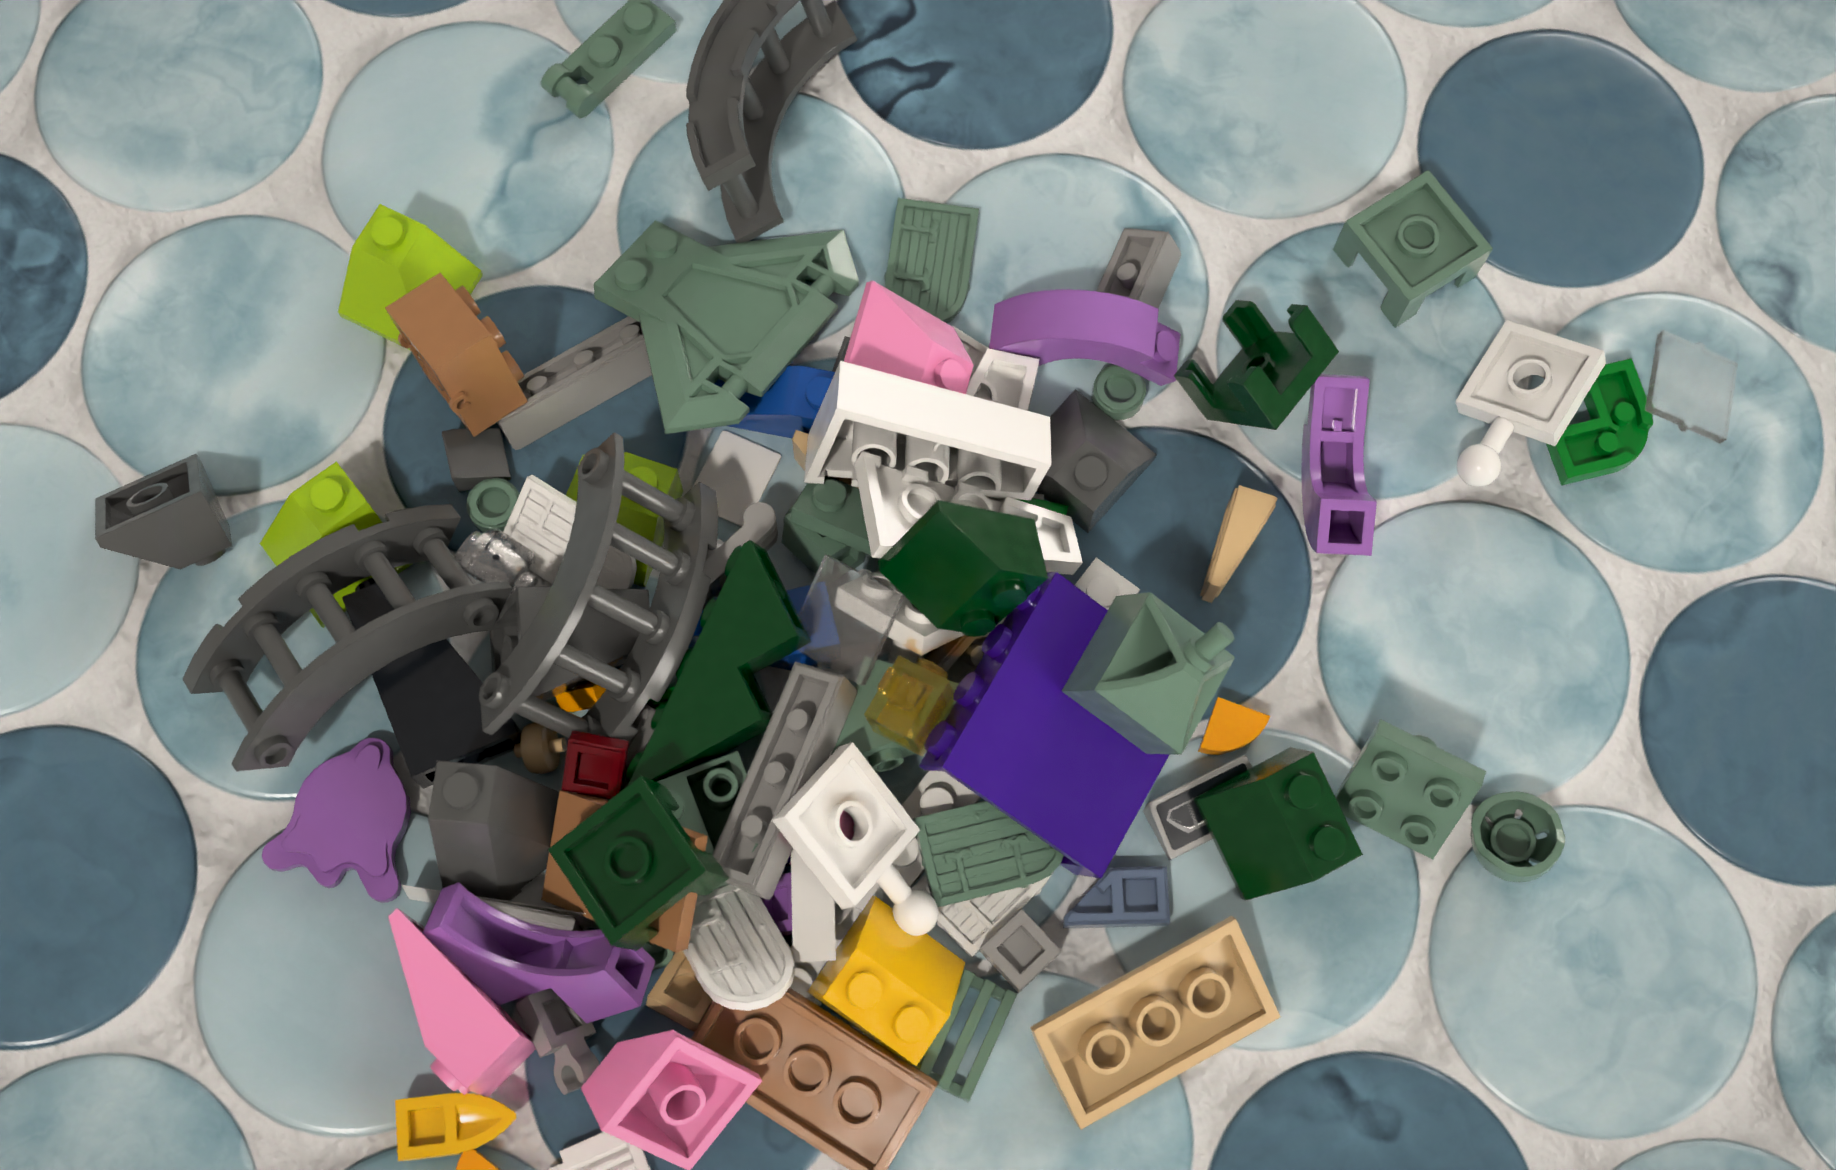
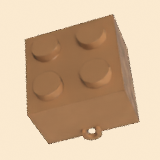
[385,273,528,437]

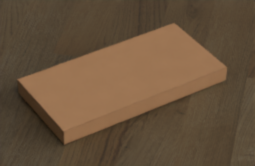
[691,988,939,1170]

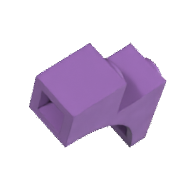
[423,883,655,1023]

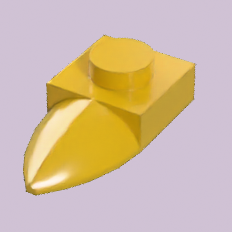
[395,1093,517,1162]

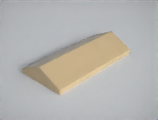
[1030,916,1280,1130]

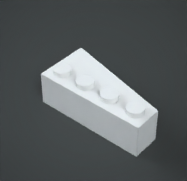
[804,361,1051,500]

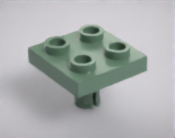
[1335,719,1486,859]

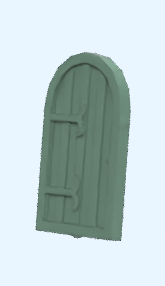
[884,198,979,323]
[912,801,1064,907]

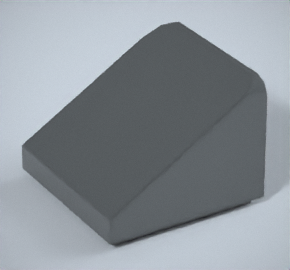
[442,428,512,492]

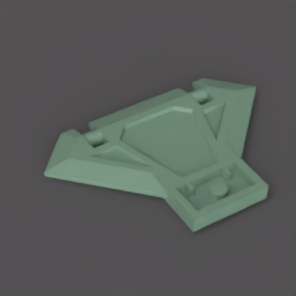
[594,220,859,434]

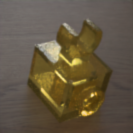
[864,655,954,757]

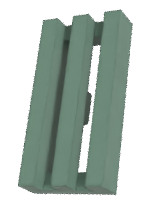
[919,969,1017,1103]

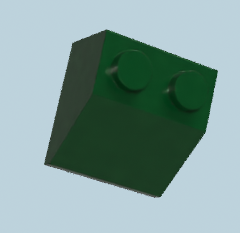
[878,500,1048,637]
[1194,747,1363,901]

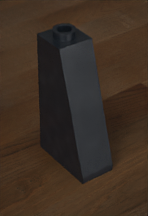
[342,578,522,789]

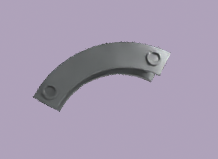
[686,0,858,243]
[479,432,718,742]
[182,504,512,771]

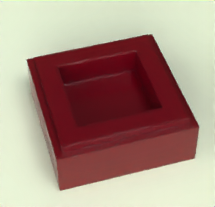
[562,730,629,799]

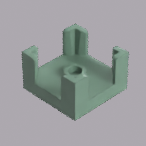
[1333,170,1493,328]

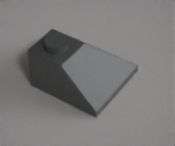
[1036,389,1157,533]
[95,453,232,570]

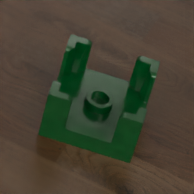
[1174,300,1339,430]
[548,776,729,951]

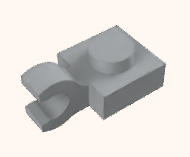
[516,988,599,1095]

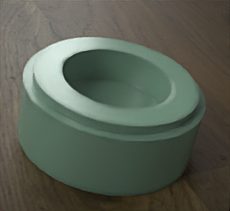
[1092,365,1146,420]
[466,478,519,535]

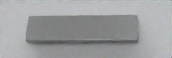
[497,316,652,450]
[712,662,857,900]

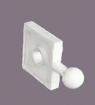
[1455,320,1606,487]
[772,742,938,936]

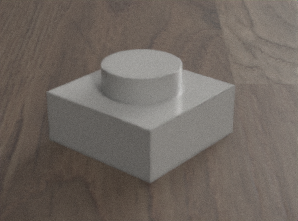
[979,909,1061,993]

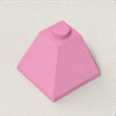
[844,280,974,394]
[581,1030,762,1170]

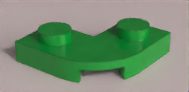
[1546,358,1653,486]

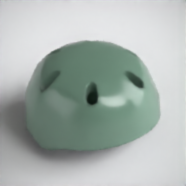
[1470,792,1565,882]

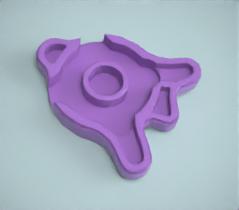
[262,738,411,903]

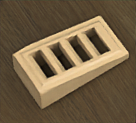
[1200,485,1278,603]

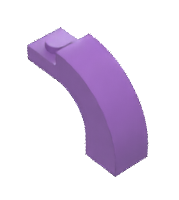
[989,289,1180,386]
[1301,374,1377,556]

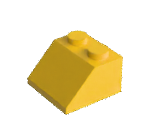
[807,896,966,1066]

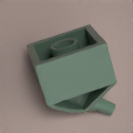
[1062,592,1235,755]

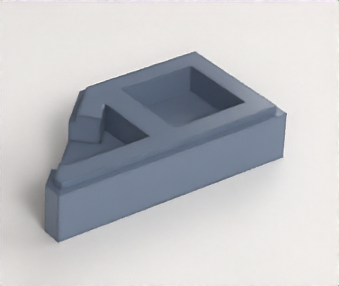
[1063,866,1170,929]

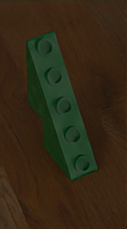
[626,540,812,786]

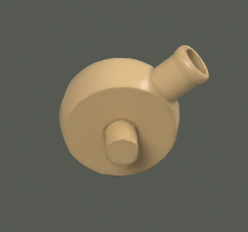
[514,722,567,774]

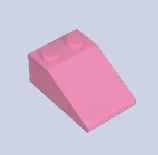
[388,908,536,1097]

